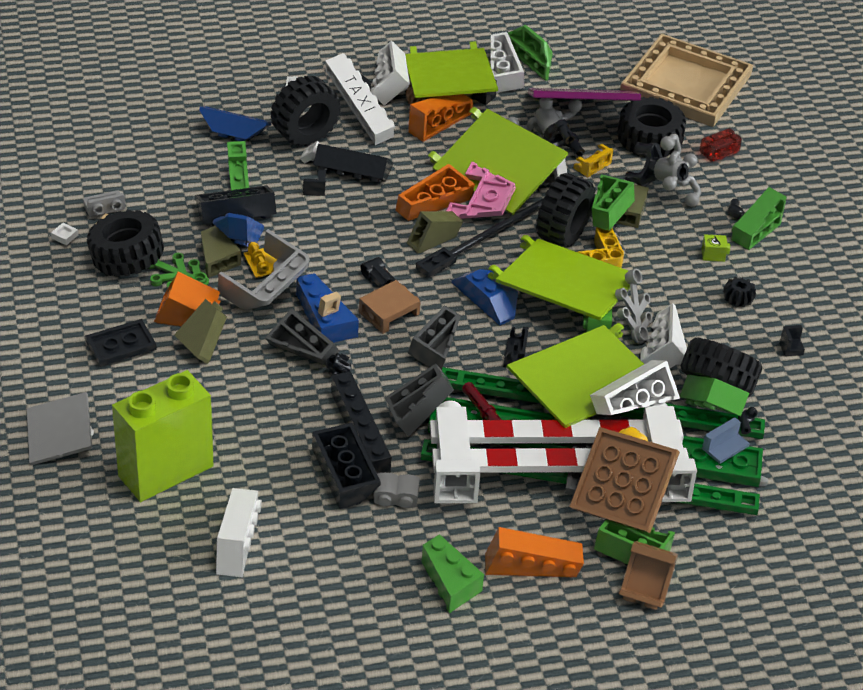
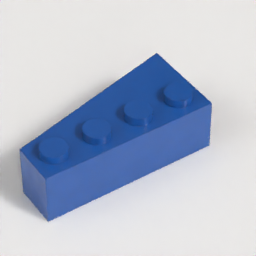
[296,273,359,343]

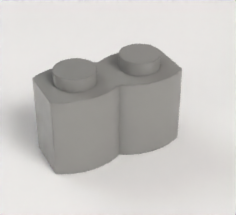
[374,473,420,508]

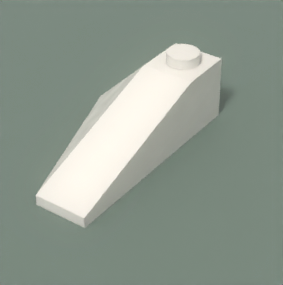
[640,303,687,368]

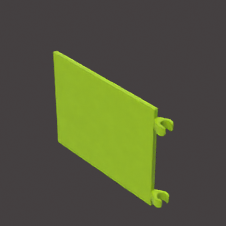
[405,41,498,98]
[428,107,568,215]
[488,235,630,320]
[507,323,644,428]

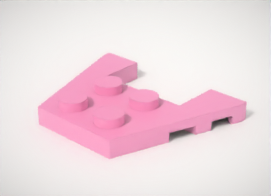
[446,162,516,219]

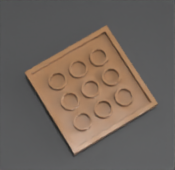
[570,427,680,534]

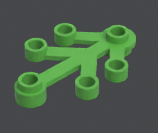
[149,253,209,289]

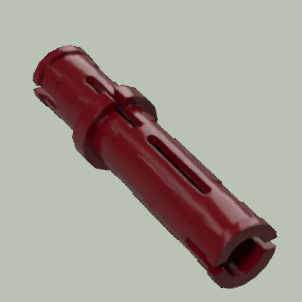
[462,382,502,420]

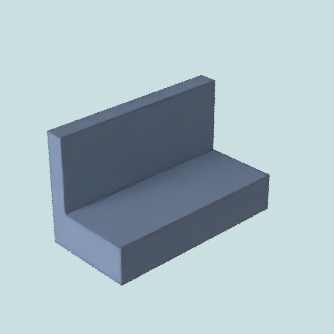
[702,418,750,464]

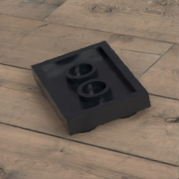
[85,319,157,367]

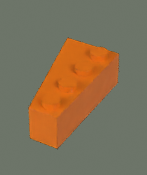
[408,94,473,142]
[395,164,475,221]
[485,527,584,577]

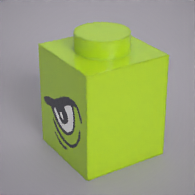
[701,234,730,262]

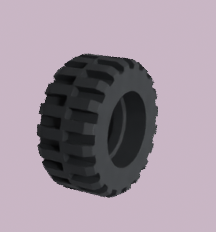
[271,76,341,146]
[617,97,686,158]
[536,173,596,248]
[87,210,164,277]
[680,337,762,397]

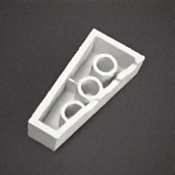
[491,32,524,93]
[370,40,410,106]
[590,360,680,415]
[216,488,262,577]

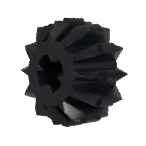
[723,277,756,308]

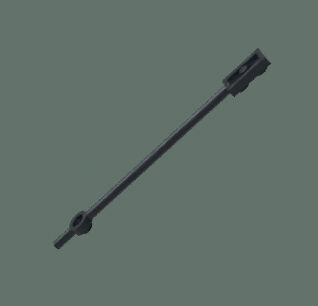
[416,177,584,278]

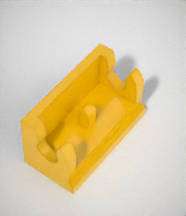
[573,144,614,178]

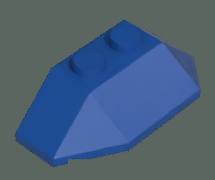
[199,106,272,141]
[213,213,264,247]
[452,269,518,326]

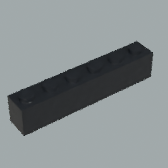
[331,371,392,474]

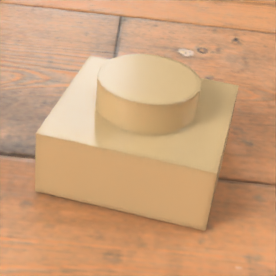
[318,291,341,317]

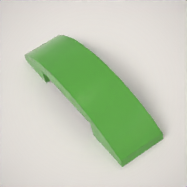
[227,141,249,190]

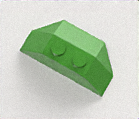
[508,25,553,81]

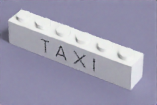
[325,53,395,145]

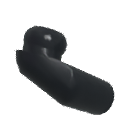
[728,198,745,220]
[738,407,758,434]

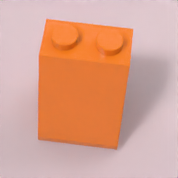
[154,272,221,327]

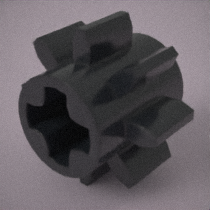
[326,353,351,375]

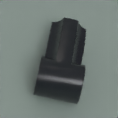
[360,257,396,288]

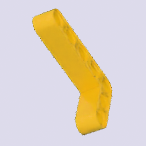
[578,227,624,268]

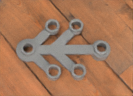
[615,268,653,344]

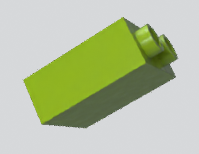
[112,370,214,503]

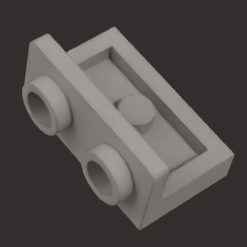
[83,190,126,217]

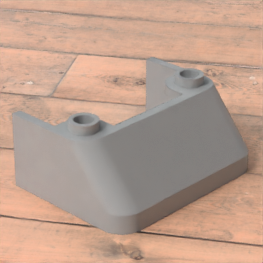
[218,229,310,310]

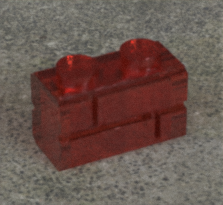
[700,128,742,162]

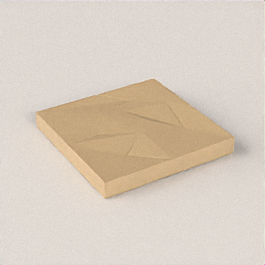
[620,34,753,127]

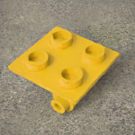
[243,242,277,278]

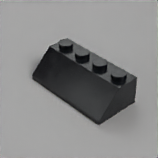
[313,144,393,183]
[195,185,277,226]
[312,423,381,509]

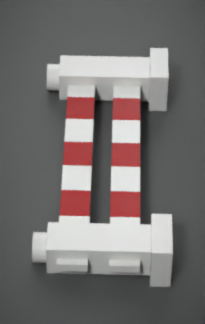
[430,401,697,503]

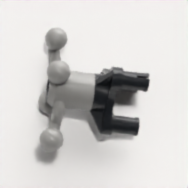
[508,98,585,158]
[625,134,701,207]

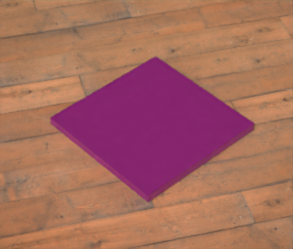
[528,88,641,101]

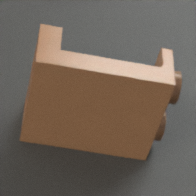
[359,280,421,334]
[619,541,678,609]

